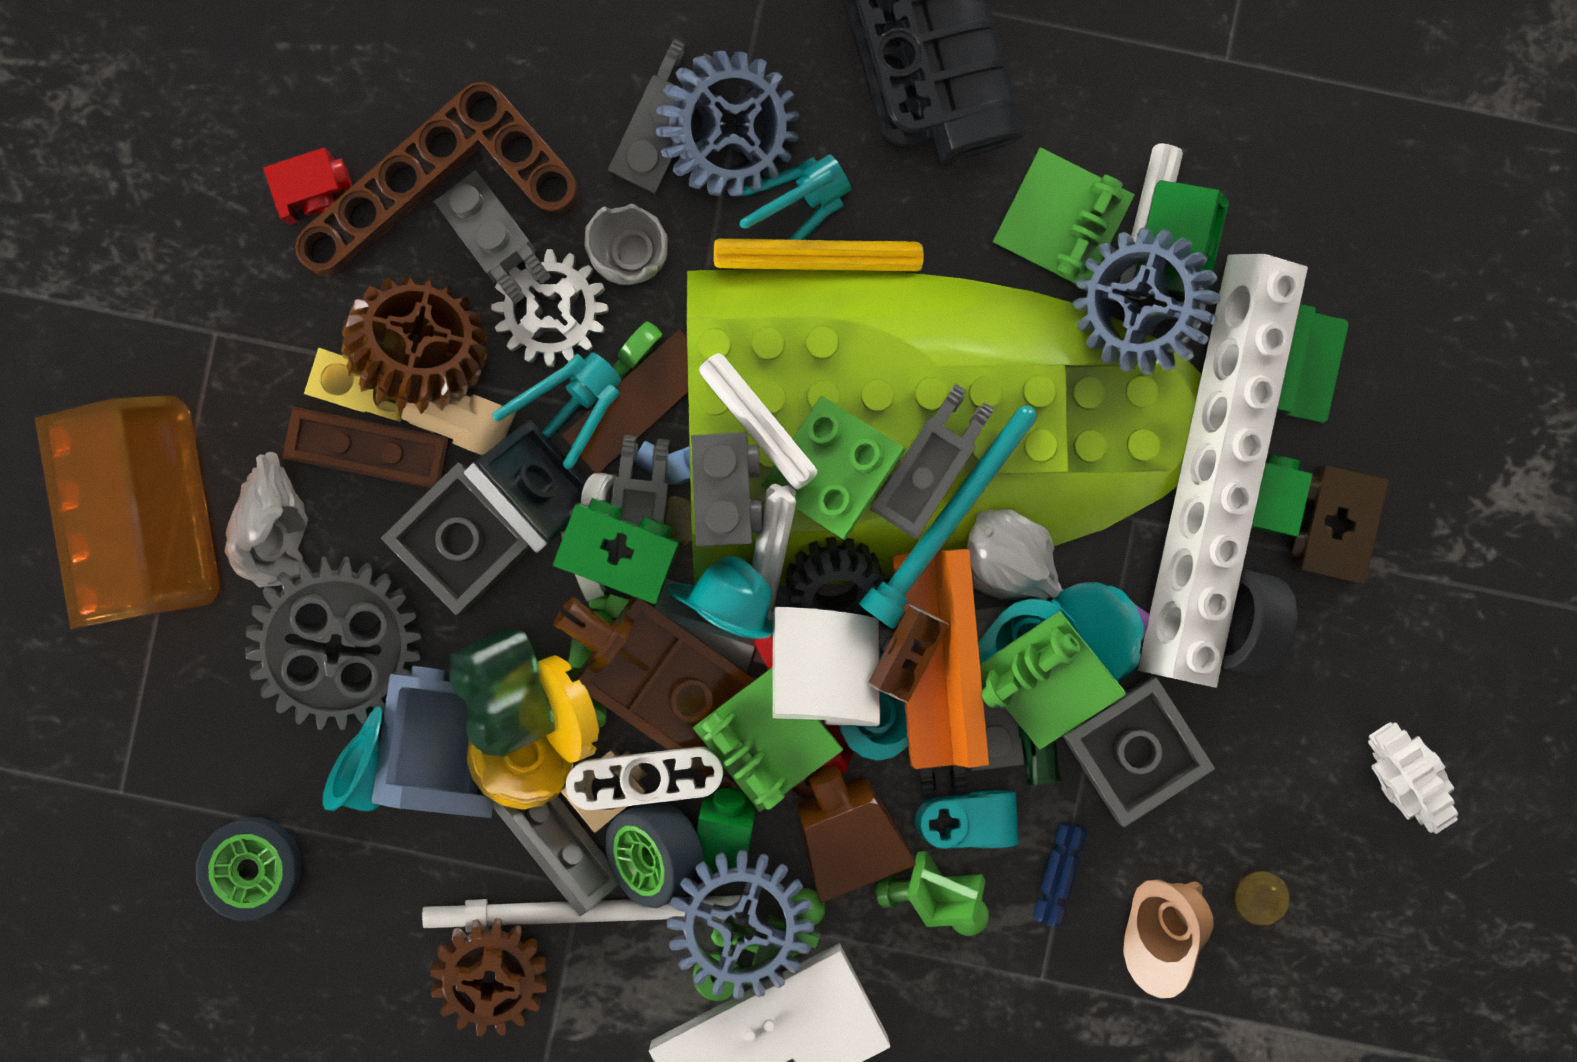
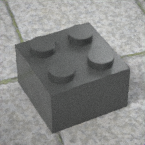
[381,463,531,616]
[1062,675,1215,827]

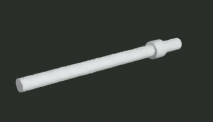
[422,895,743,932]

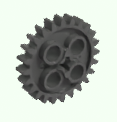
[245,556,421,730]

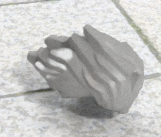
[225,452,308,587]
[967,508,1063,602]

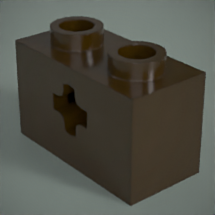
[1288,465,1389,584]

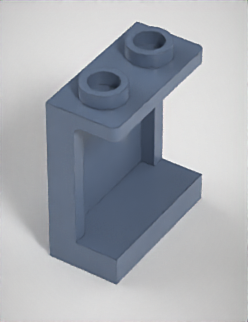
[371,666,507,818]

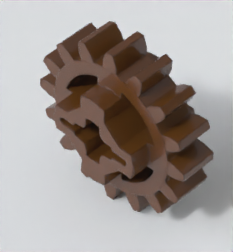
[430,918,547,1037]

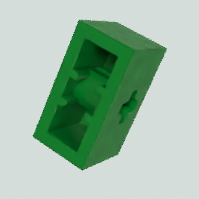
[553,497,681,604]

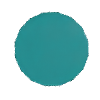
[1054,582,1144,682]

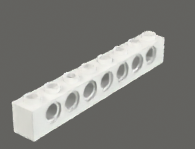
[1138,254,1308,688]

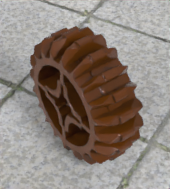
[341,274,487,414]

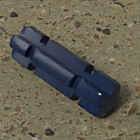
[1033,822,1087,927]

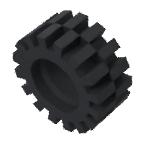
[786,537,884,618]

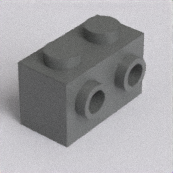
[691,433,763,547]

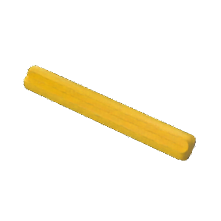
[713,238,924,271]

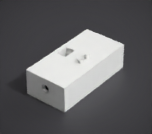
[649,942,890,1062]

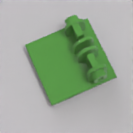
[993,147,1135,284]
[761,395,906,540]
[980,611,1126,749]
[693,667,843,812]

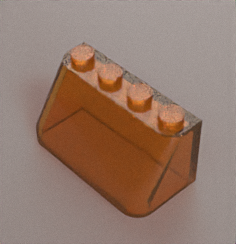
[35,396,219,629]

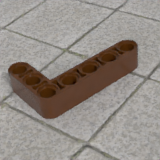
[295,82,579,277]

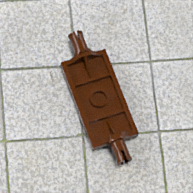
[553,596,818,800]

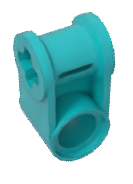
[914,790,1019,849]

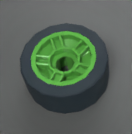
[605,801,704,908]
[196,817,303,921]

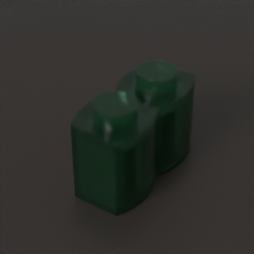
[450,629,555,757]

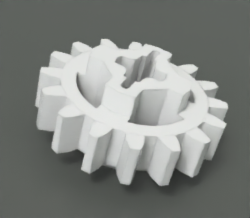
[491,249,609,367]
[1368,722,1458,834]

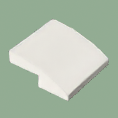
[773,607,880,726]

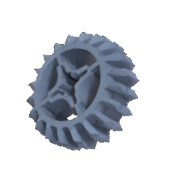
[656,51,800,196]
[1073,228,1220,375]
[667,850,814,1000]

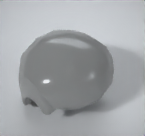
[584,204,668,285]

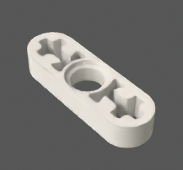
[566,747,724,810]

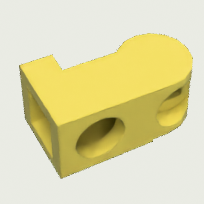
[304,348,403,422]

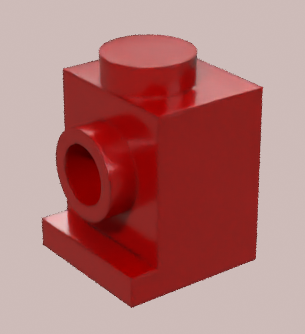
[263,147,352,225]

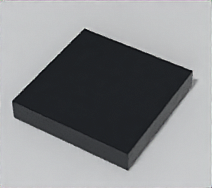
[464,419,586,553]

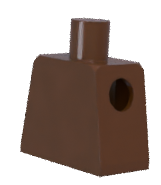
[797,766,916,903]

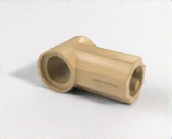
[401,394,516,455]

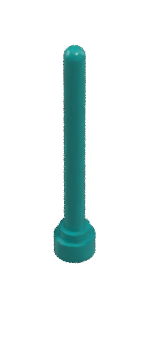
[859,405,1037,630]

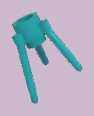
[740,154,851,240]
[492,352,622,469]

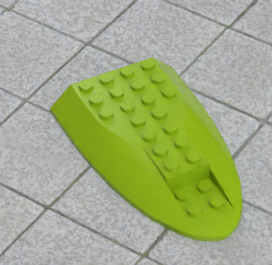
[687,269,1202,586]

